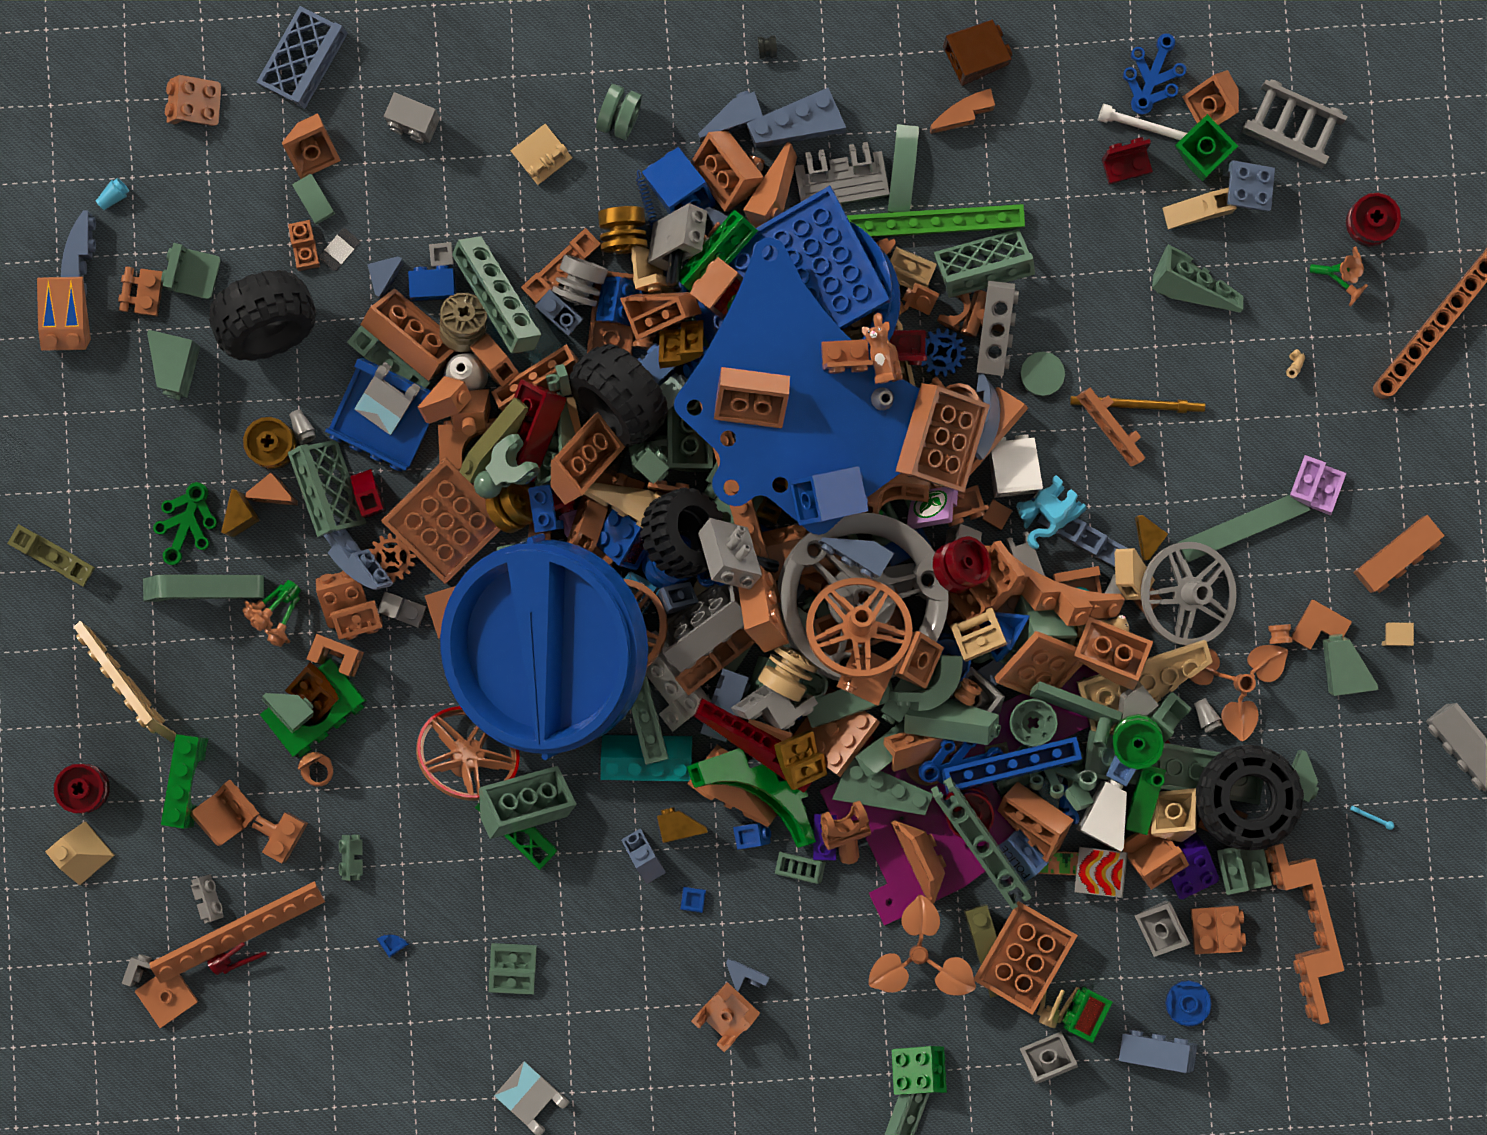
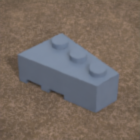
[700,669,751,742]
[1119,1030,1198,1073]

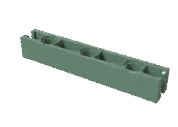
[931,777,1032,910]

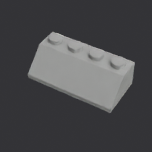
[1426,703,1487,791]

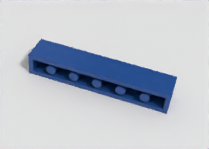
[941,737,1082,794]

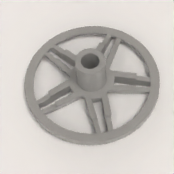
[1141,542,1237,645]

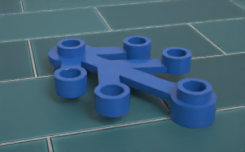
[1123,34,1186,115]
[918,739,1004,787]

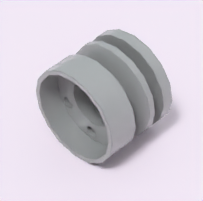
[552,254,608,306]

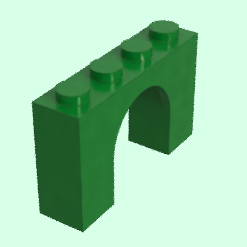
[259,658,367,758]
[161,734,208,829]

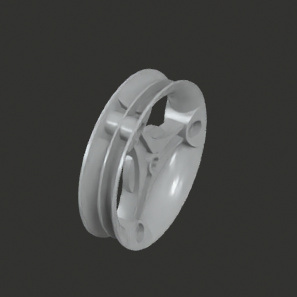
[777,513,948,681]

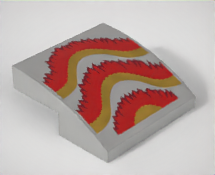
[1074,847,1128,898]

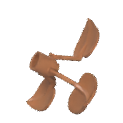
[1189,645,1288,741]
[869,895,976,995]

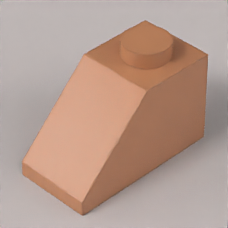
[418,376,472,424]

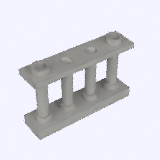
[1241,80,1348,169]

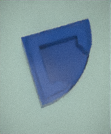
[377,934,409,957]

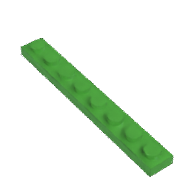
[847,204,1025,238]

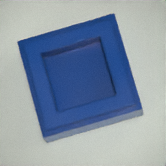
[680,887,706,913]

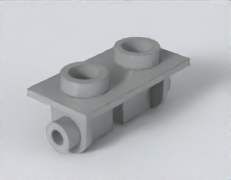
[190,874,224,924]

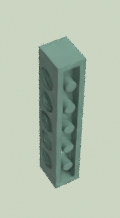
[452,236,541,354]

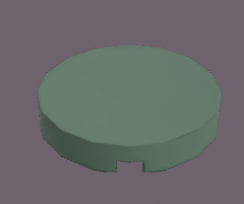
[1020,352,1065,397]

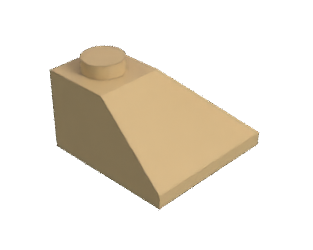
[45,821,115,885]

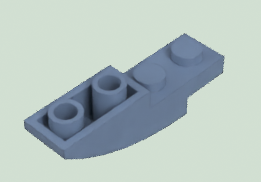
[61,210,96,297]
[324,521,393,590]

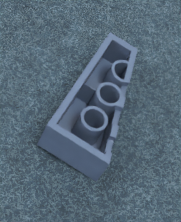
[747,88,846,149]

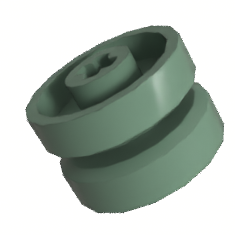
[596,84,643,141]

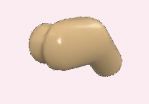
[1286,349,1305,378]

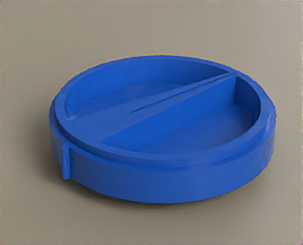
[440,533,648,760]

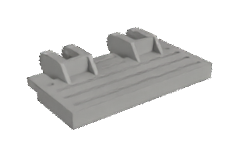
[794,142,890,204]

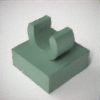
[546,364,572,396]

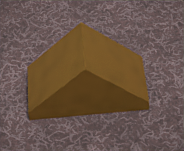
[1135,515,1168,561]

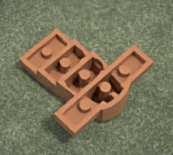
[927,540,1025,637]

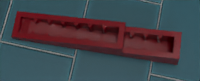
[694,698,812,793]

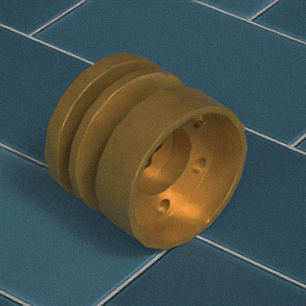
[598,206,647,254]

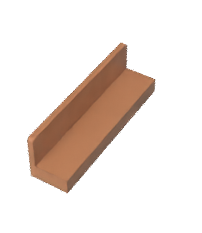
[884,732,963,772]

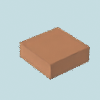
[982,500,1013,530]

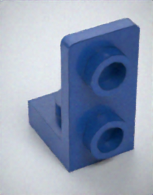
[528,485,565,533]

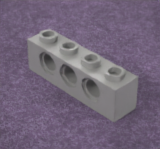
[977,281,1019,376]

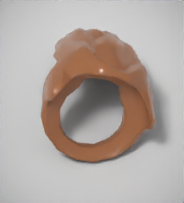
[298,752,333,787]

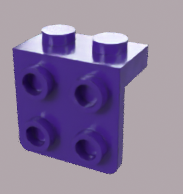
[1170,834,1219,899]

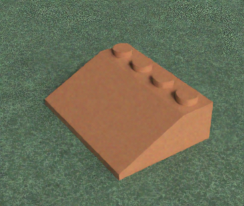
[896,383,990,492]
[974,901,1078,1015]

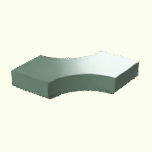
[1063,764,1094,811]

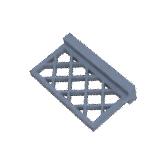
[257,6,348,109]

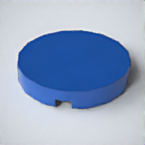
[1165,980,1212,1027]

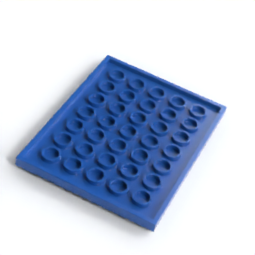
[679,185,892,346]

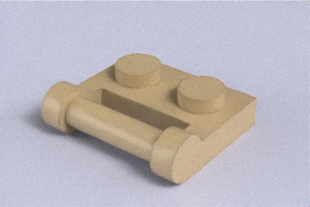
[950,607,1007,662]

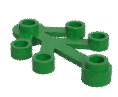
[153,482,218,566]

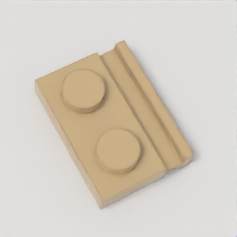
[890,247,937,289]

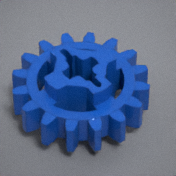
[920,328,966,377]

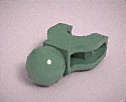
[473,434,540,499]

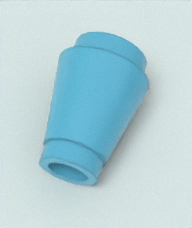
[96,178,129,210]

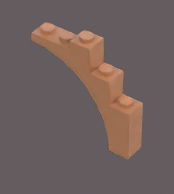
[985,545,1125,626]

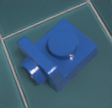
[733,823,771,850]

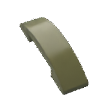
[7,524,95,587]

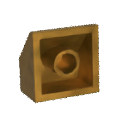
[657,807,708,843]

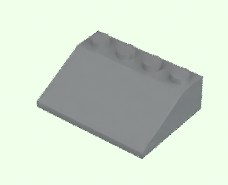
[663,584,744,673]

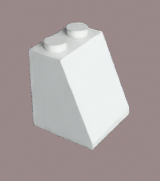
[989,435,1043,498]
[1076,780,1127,852]

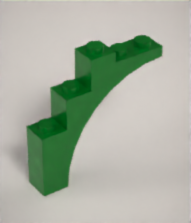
[687,748,816,848]

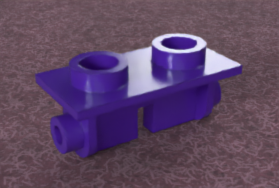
[813,814,837,860]

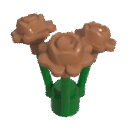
[242,580,301,647]

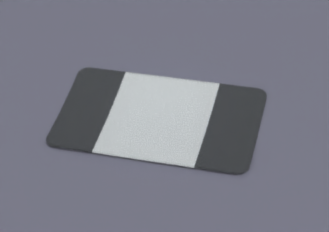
[319,228,360,271]

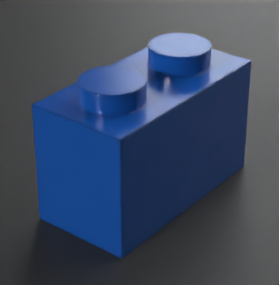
[408,265,456,301]

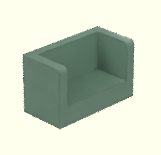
[1150,692,1191,743]

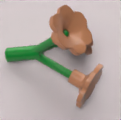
[1310,246,1368,307]

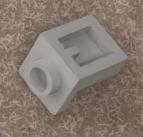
[122,954,152,986]

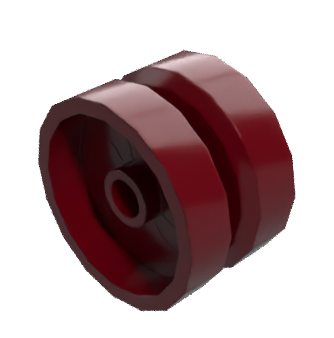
[1346,193,1401,247]
[932,536,991,593]
[54,764,110,813]

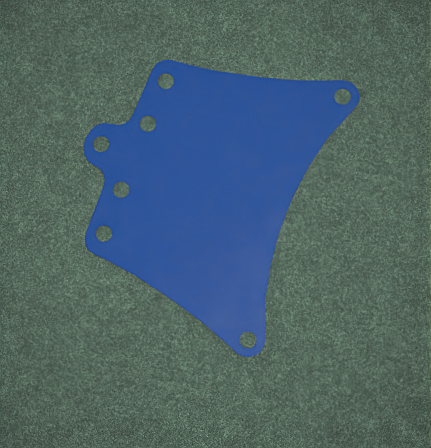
[674,237,920,535]

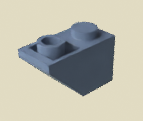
[535,289,583,336]
[621,828,666,884]

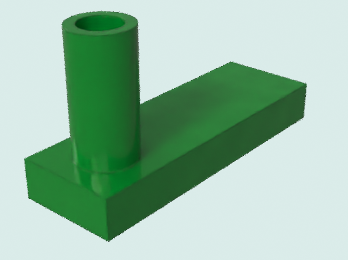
[1125,766,1166,835]

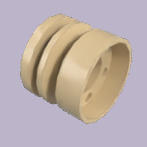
[758,646,818,702]

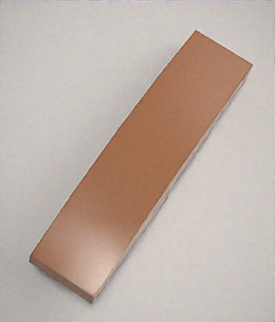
[675,629,756,696]

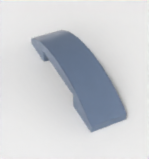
[975,373,1001,460]

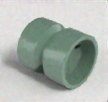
[800,670,832,698]

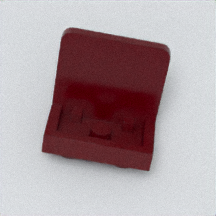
[889,330,927,365]

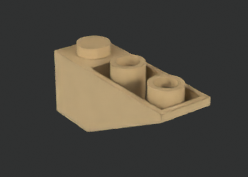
[1162,187,1237,229]

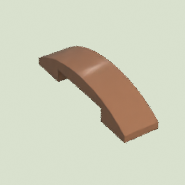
[521,228,601,304]

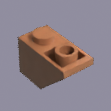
[470,333,520,387]

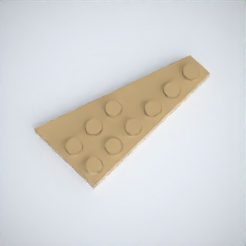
[74,621,176,742]
[1076,640,1212,734]

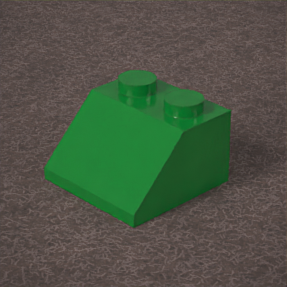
[1175,114,1238,181]

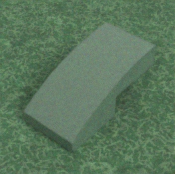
[292,174,335,225]

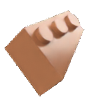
[620,292,702,340]
[738,566,789,653]
[997,782,1073,863]

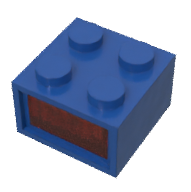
[596,509,648,571]

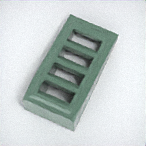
[775,852,826,884]

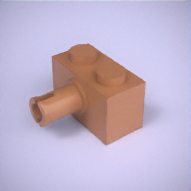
[252,812,308,864]

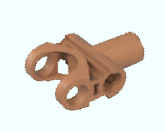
[937,290,1004,337]
[821,801,871,864]

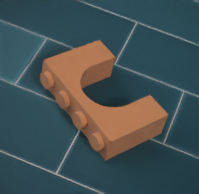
[438,418,497,471]

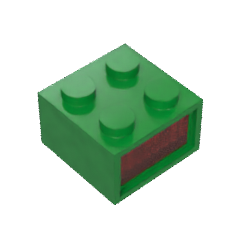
[1062,987,1113,1043]

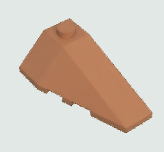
[743,142,797,228]
[687,744,777,827]

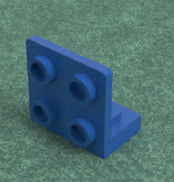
[596,277,651,327]

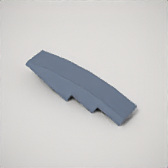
[1037,514,1128,568]

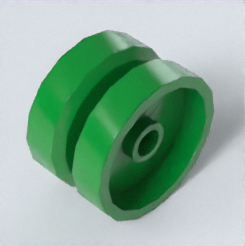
[1112,714,1164,769]

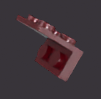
[1102,137,1153,185]

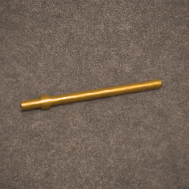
[1070,396,1205,413]

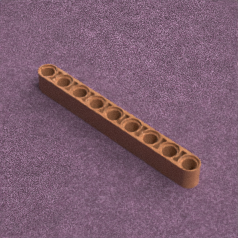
[1373,248,1487,399]

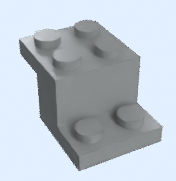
[731,685,818,730]

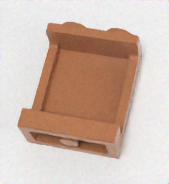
[1052,566,1108,620]
[1122,822,1189,890]

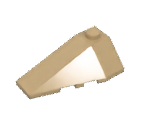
[584,483,665,528]

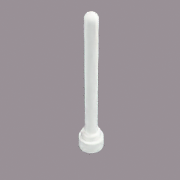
[1098,104,1187,140]

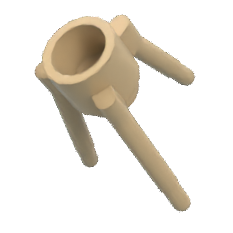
[1037,987,1080,1028]

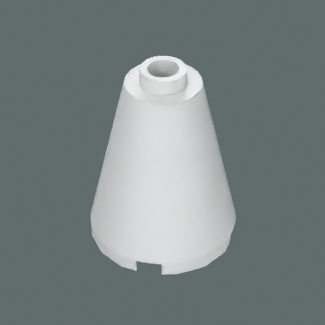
[443,353,488,390]

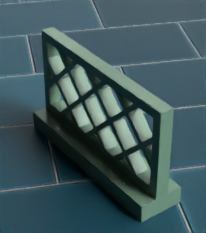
[934,229,1035,298]
[288,440,366,537]

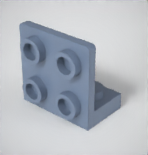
[1222,161,1275,212]

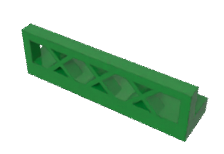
[679,210,758,292]
[475,802,559,870]

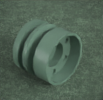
[1009,699,1058,747]

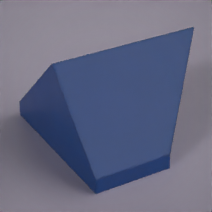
[979,612,1030,662]

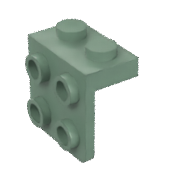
[161,243,221,299]

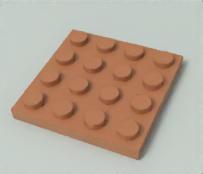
[381,457,501,584]

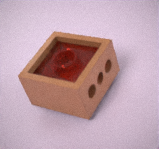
[690,257,743,320]

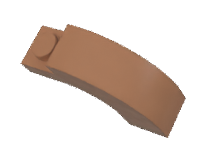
[863,473,930,514]

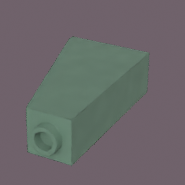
[904,698,1001,745]

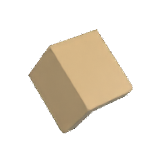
[1382,623,1414,647]

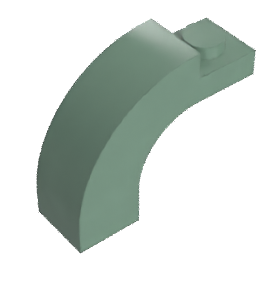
[889,655,963,711]

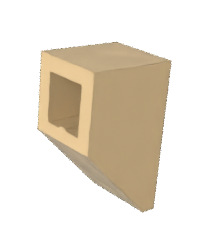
[1115,548,1155,600]

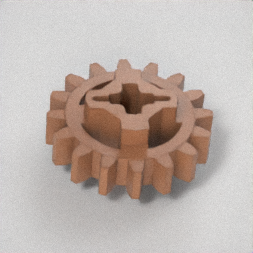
[369,533,417,583]

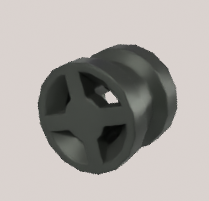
[757,35,777,59]

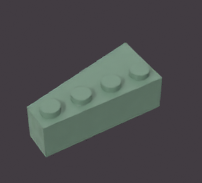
[832,759,933,815]

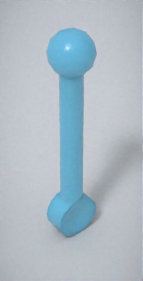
[1350,806,1394,830]

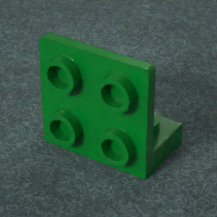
[892,1046,947,1095]

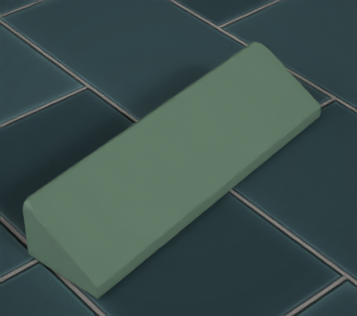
[807,679,893,728]
[855,718,905,776]
[885,1093,930,1135]

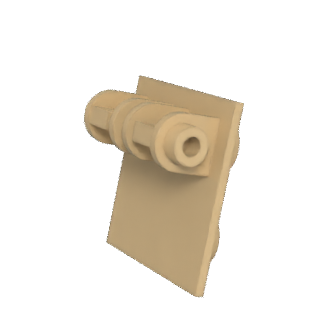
[510,124,572,185]

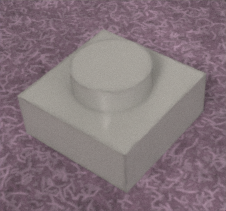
[429,242,454,268]

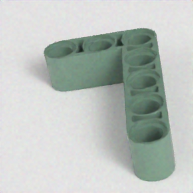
[143,575,264,602]

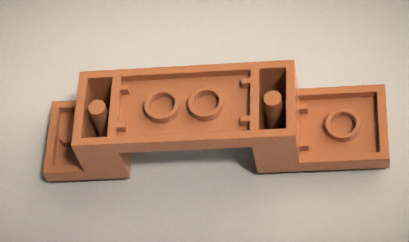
[1264,843,1345,1024]

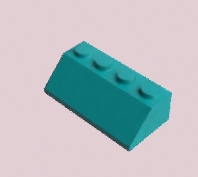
[600,735,692,781]

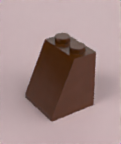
[943,19,1013,86]

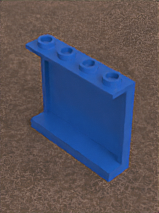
[325,357,431,472]

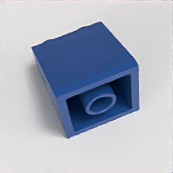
[642,147,717,214]
[790,466,868,526]

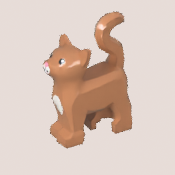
[862,313,903,384]

